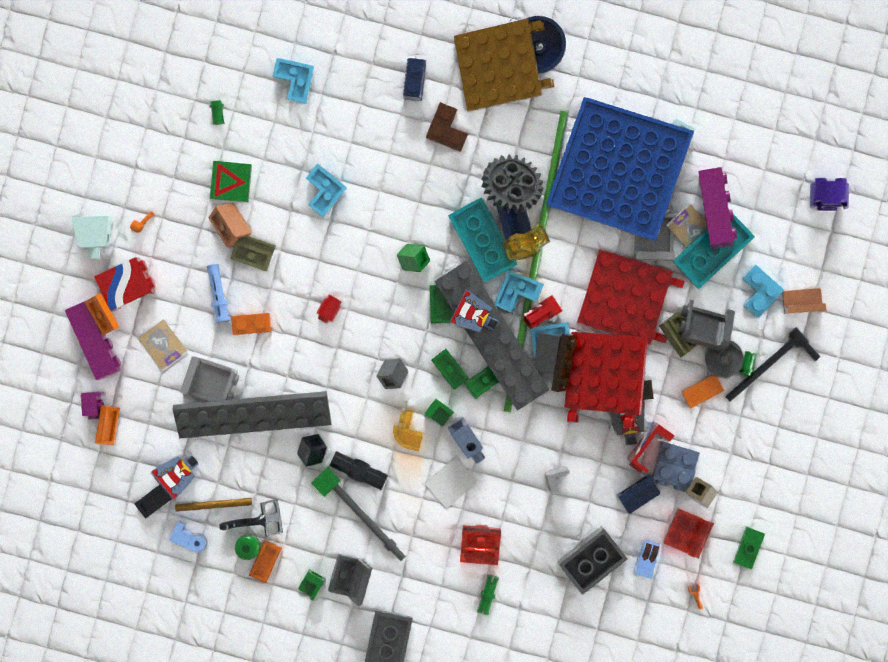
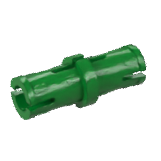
[477,574,499,615]

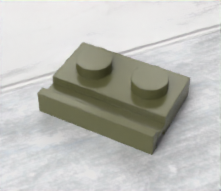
[230,236,276,272]
[659,311,697,358]

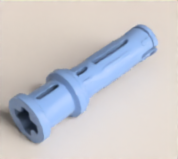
[206,264,231,323]

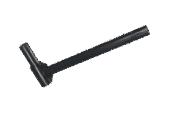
[725,327,821,402]

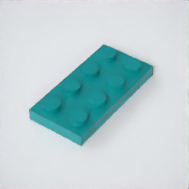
[448,197,518,283]
[672,213,755,289]

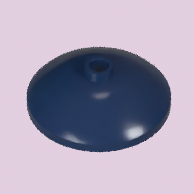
[526,16,566,74]

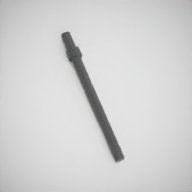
[333,484,406,562]

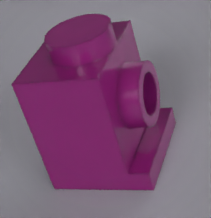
[81,392,104,420]

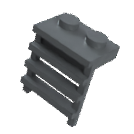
[328,553,373,606]

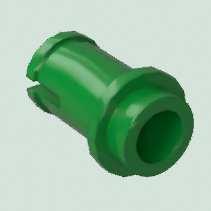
[209,100,225,125]
[739,351,757,376]

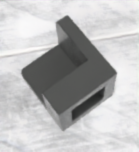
[376,358,409,389]

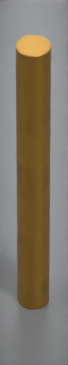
[175,498,252,512]

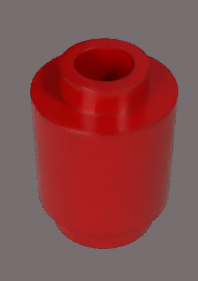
[316,294,342,324]

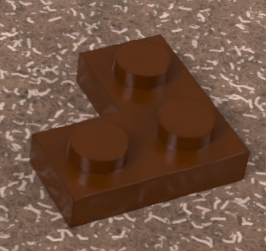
[425,102,468,152]

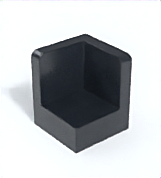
[297,434,327,467]

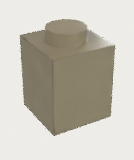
[686,477,718,508]

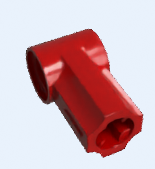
[522,295,563,329]

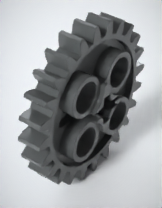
[481,154,544,214]

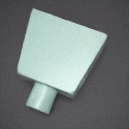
[72,216,113,260]

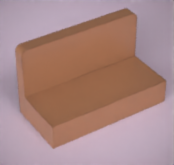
[208,202,252,248]
[782,288,827,314]

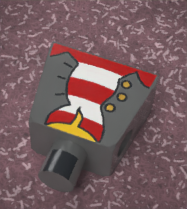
[608,400,645,445]

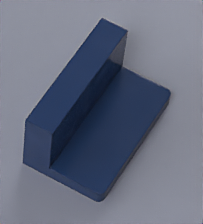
[496,204,532,240]
[617,474,660,514]

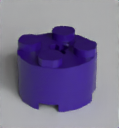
[809,178,849,211]

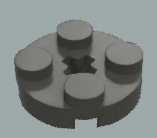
[705,341,744,379]

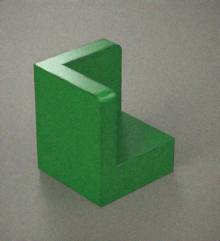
[397,244,430,272]
[424,398,454,426]
[311,466,340,497]
[298,569,326,601]

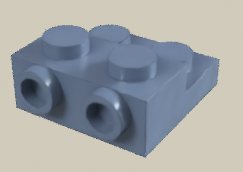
[652,441,700,492]

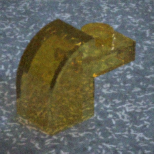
[502,225,550,260]
[393,408,424,452]

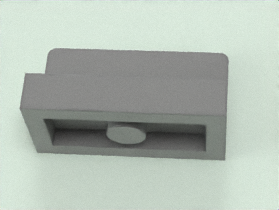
[544,467,570,494]

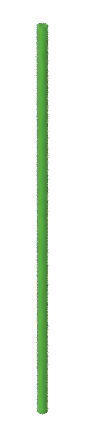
[504,111,568,413]

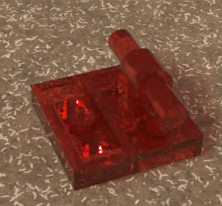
[663,508,714,559]
[460,524,501,565]

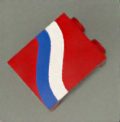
[94,257,156,312]
[627,422,675,473]

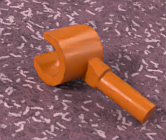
[130,211,155,233]
[688,583,703,610]

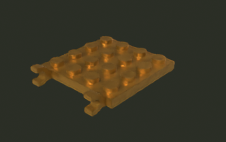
[454,19,555,112]

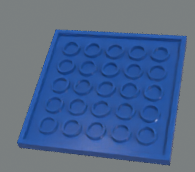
[546,97,694,242]

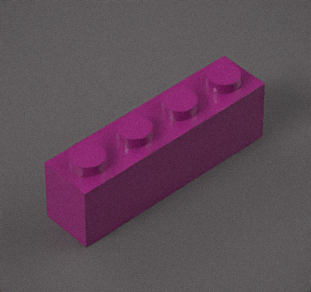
[698,167,737,249]
[65,301,121,380]

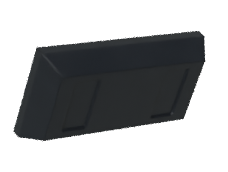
[134,485,171,519]

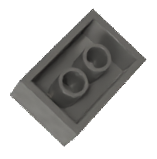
[557,526,628,595]

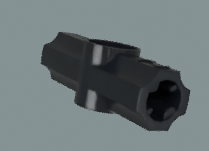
[329,451,388,490]

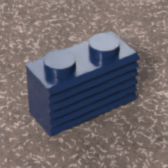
[403,58,426,101]

